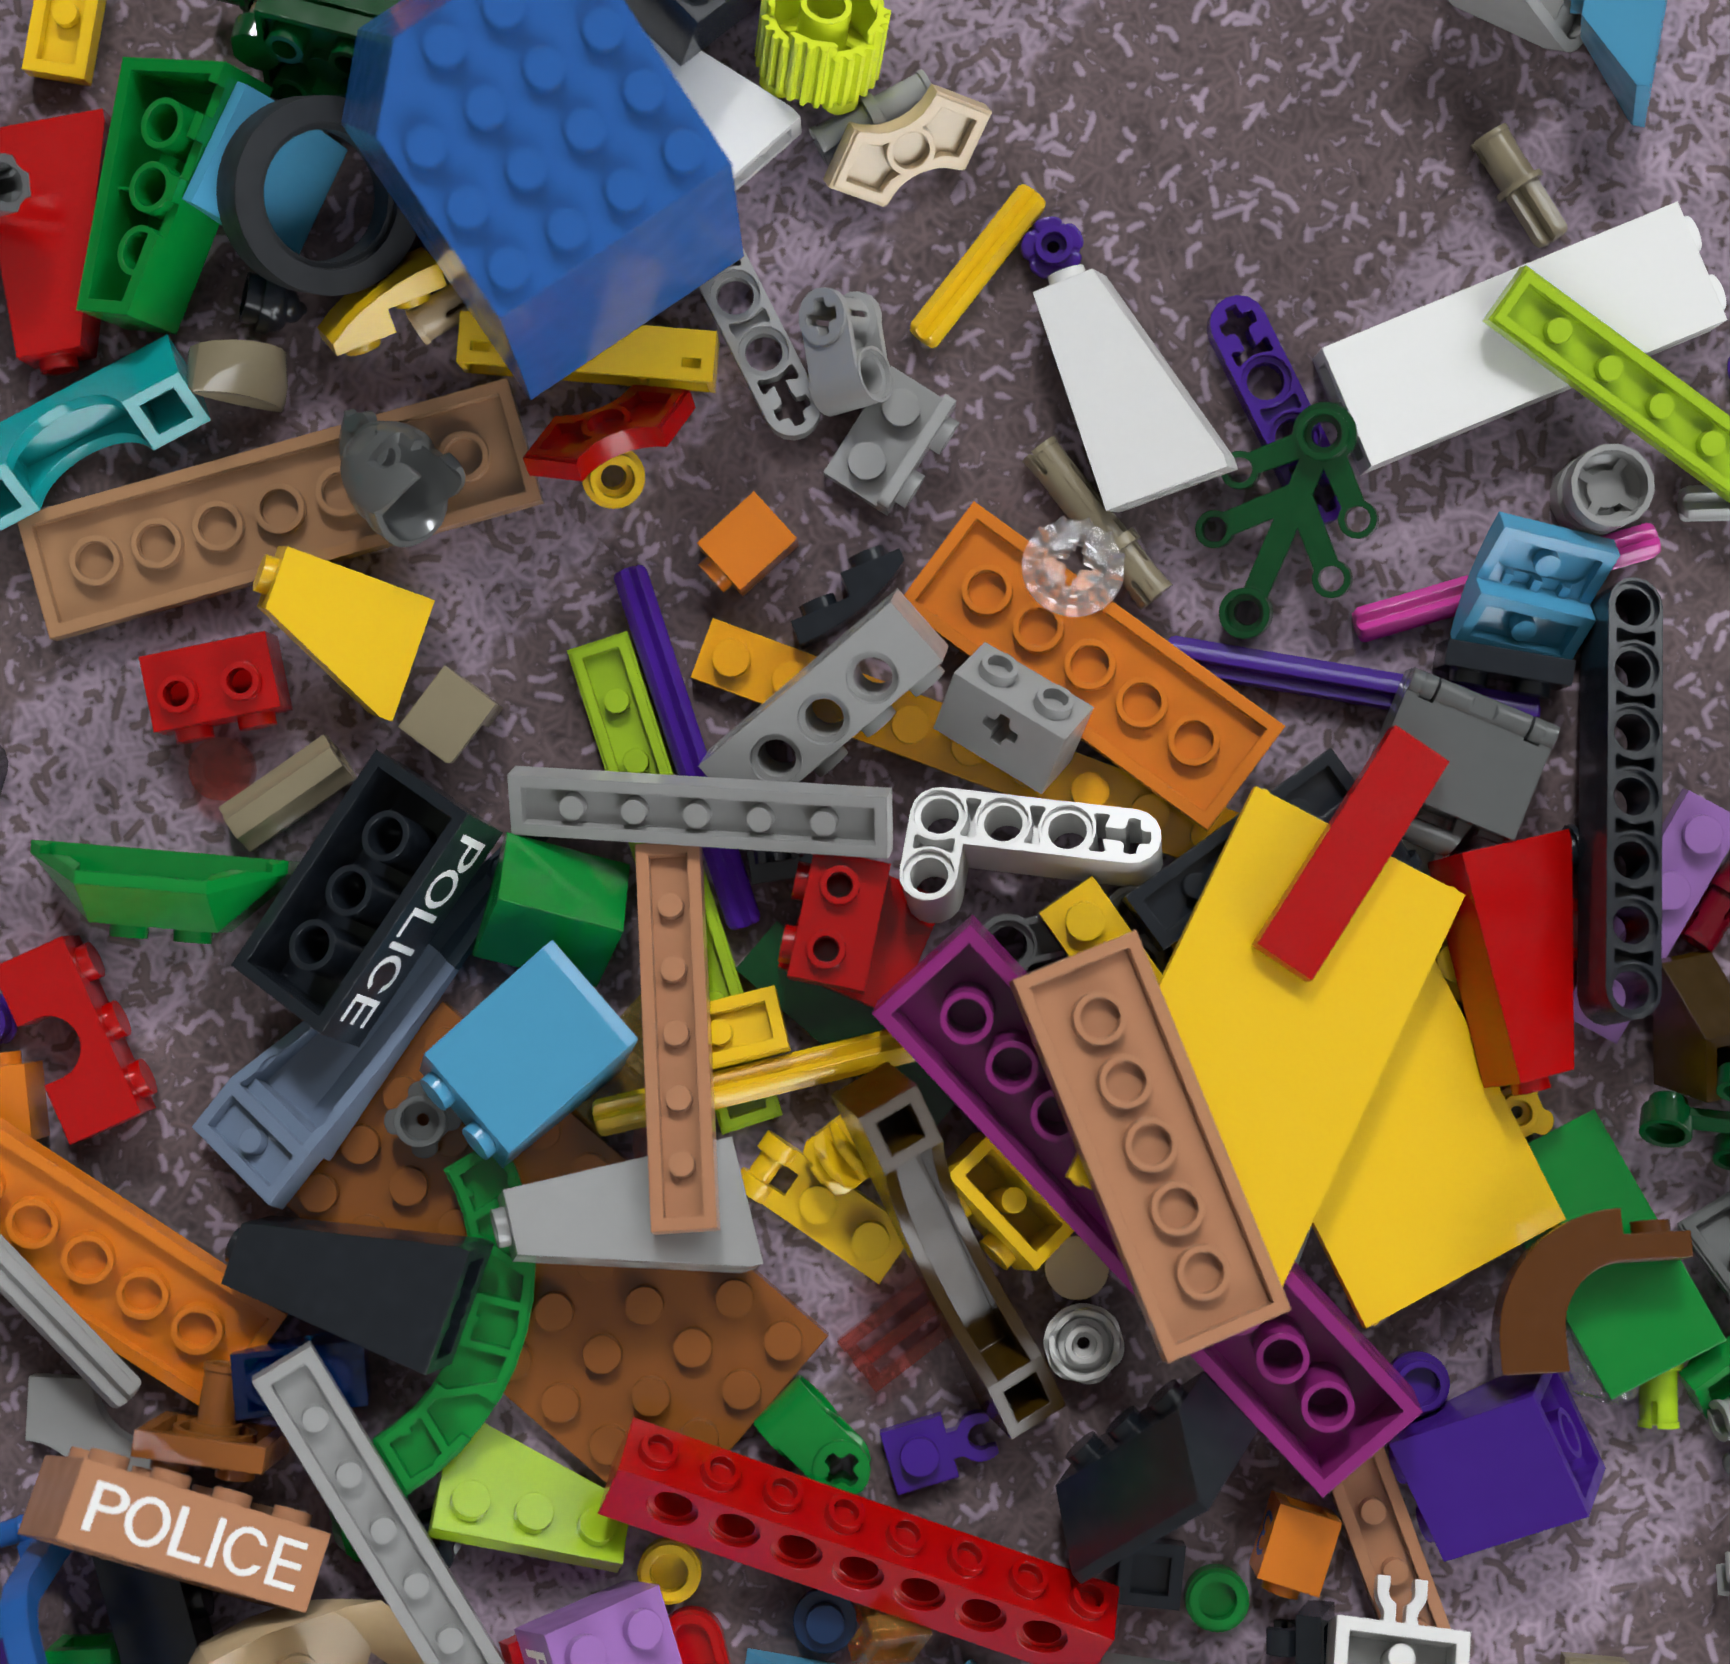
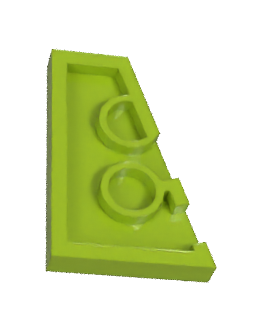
[428,1423,628,1573]

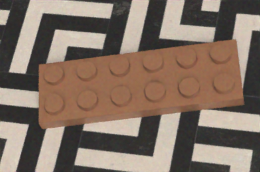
[1008,930,1291,1363]

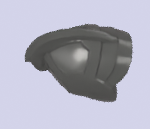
[339,409,466,547]

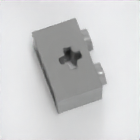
[934,642,1094,794]

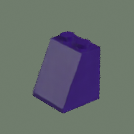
[1388,1372,1606,1562]

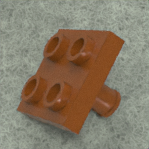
[130,1360,290,1482]

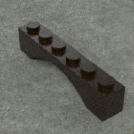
[831,1062,1066,1440]

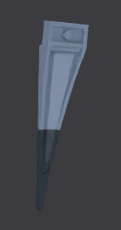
[192,835,549,1209]

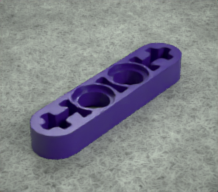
[1206,295,1342,525]

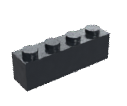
[92,1556,214,1664]

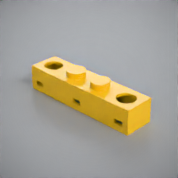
[456,310,720,393]

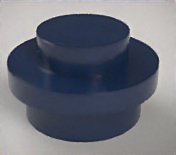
[793,1589,857,1654]

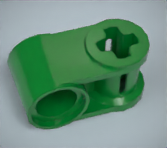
[753,1375,871,1495]

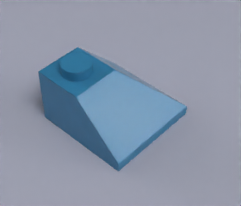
[1570,0,1667,127]

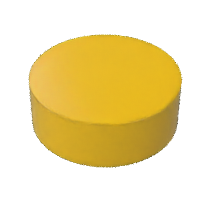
[637,1537,702,1605]

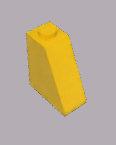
[252,546,435,722]

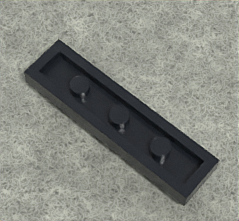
[1121,748,1355,952]

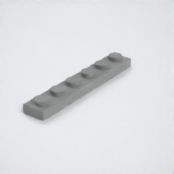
[507,766,893,859]
[252,1341,507,1664]

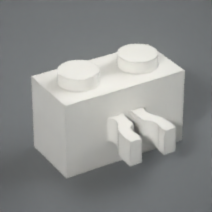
[1325,1574,1471,1664]

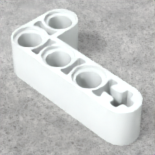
[900,787,1163,923]

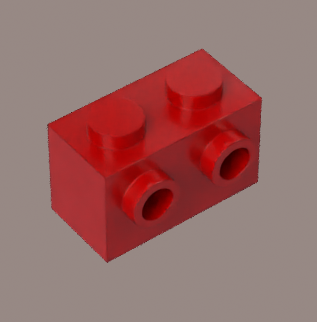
[139,631,293,744]
[778,854,891,995]

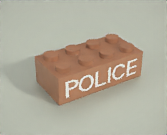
[17,1446,331,1613]

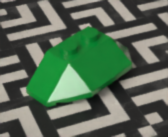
[30,840,300,944]

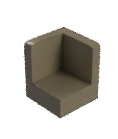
[398,665,504,764]

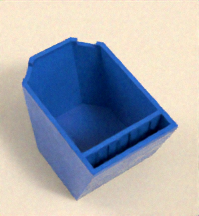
[341,0,744,400]

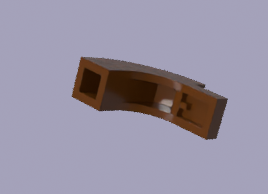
[1491,1208,1693,1376]

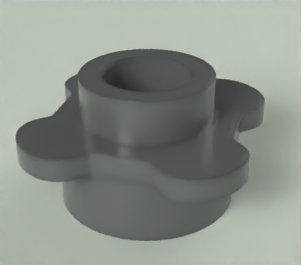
[384,1081,462,1159]

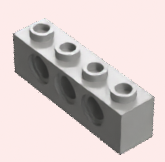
[698,588,949,782]

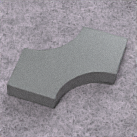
[25,1373,153,1472]

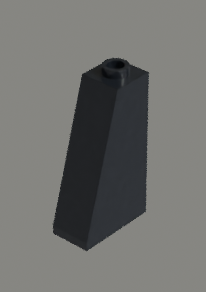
[221,1215,494,1375]

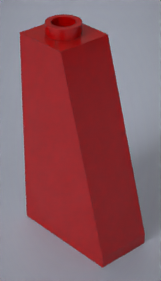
[0,108,111,376]
[1427,829,1574,1096]

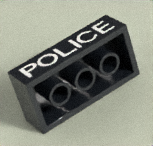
[231,749,503,1047]

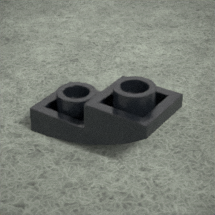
[791,545,905,650]

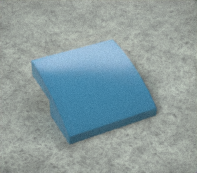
[182,81,348,254]
[1450,512,1620,660]

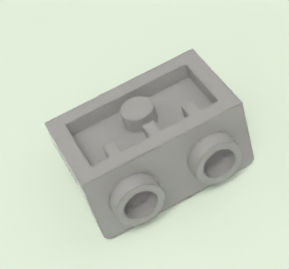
[823,366,960,516]

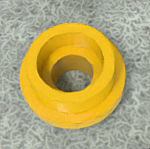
[582,451,645,509]

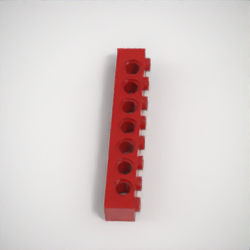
[598,1417,1120,1664]

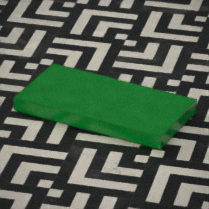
[1521,1109,1727,1400]

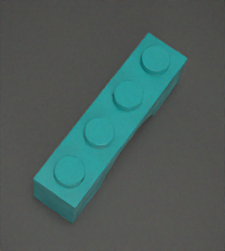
[0,335,211,531]

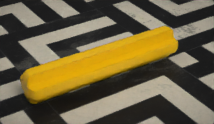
[910,184,1046,348]

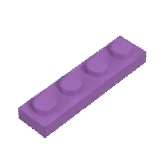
[1573,788,1730,1044]

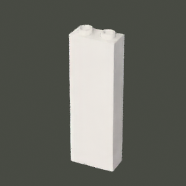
[1312,201,1727,475]

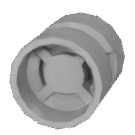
[1549,444,1655,536]

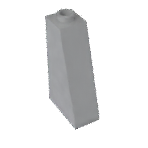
[490,1136,763,1273]

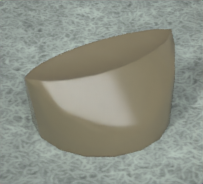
[187,339,288,412]

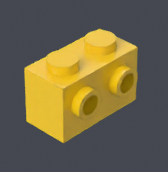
[946,1132,1074,1271]

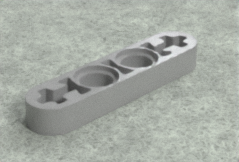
[698,248,821,440]

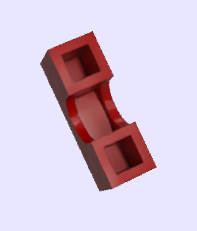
[0,935,157,1145]

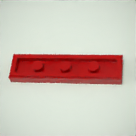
[1252,725,1450,982]

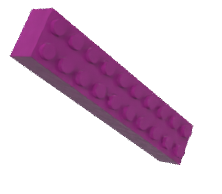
[872,914,1423,1498]

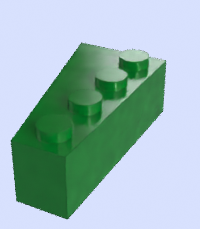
[76,57,273,334]

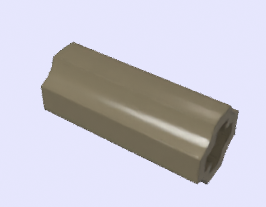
[218,734,357,852]

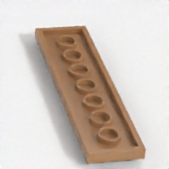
[17,378,544,641]

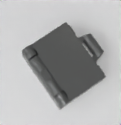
[1370,667,1560,857]

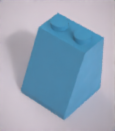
[419,940,638,1168]

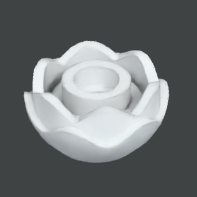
[1043,1303,1124,1384]

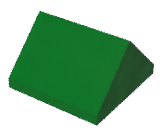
[472,832,630,987]

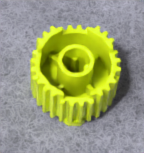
[754,0,891,115]

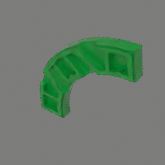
[373,1151,536,1496]

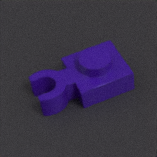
[880,1409,999,1495]

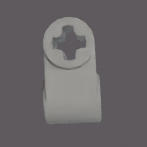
[799,287,893,417]

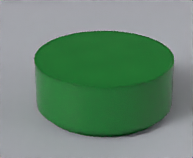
[1183,1564,1250,1632]

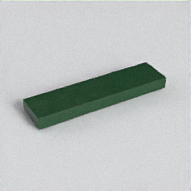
[736,921,956,1126]

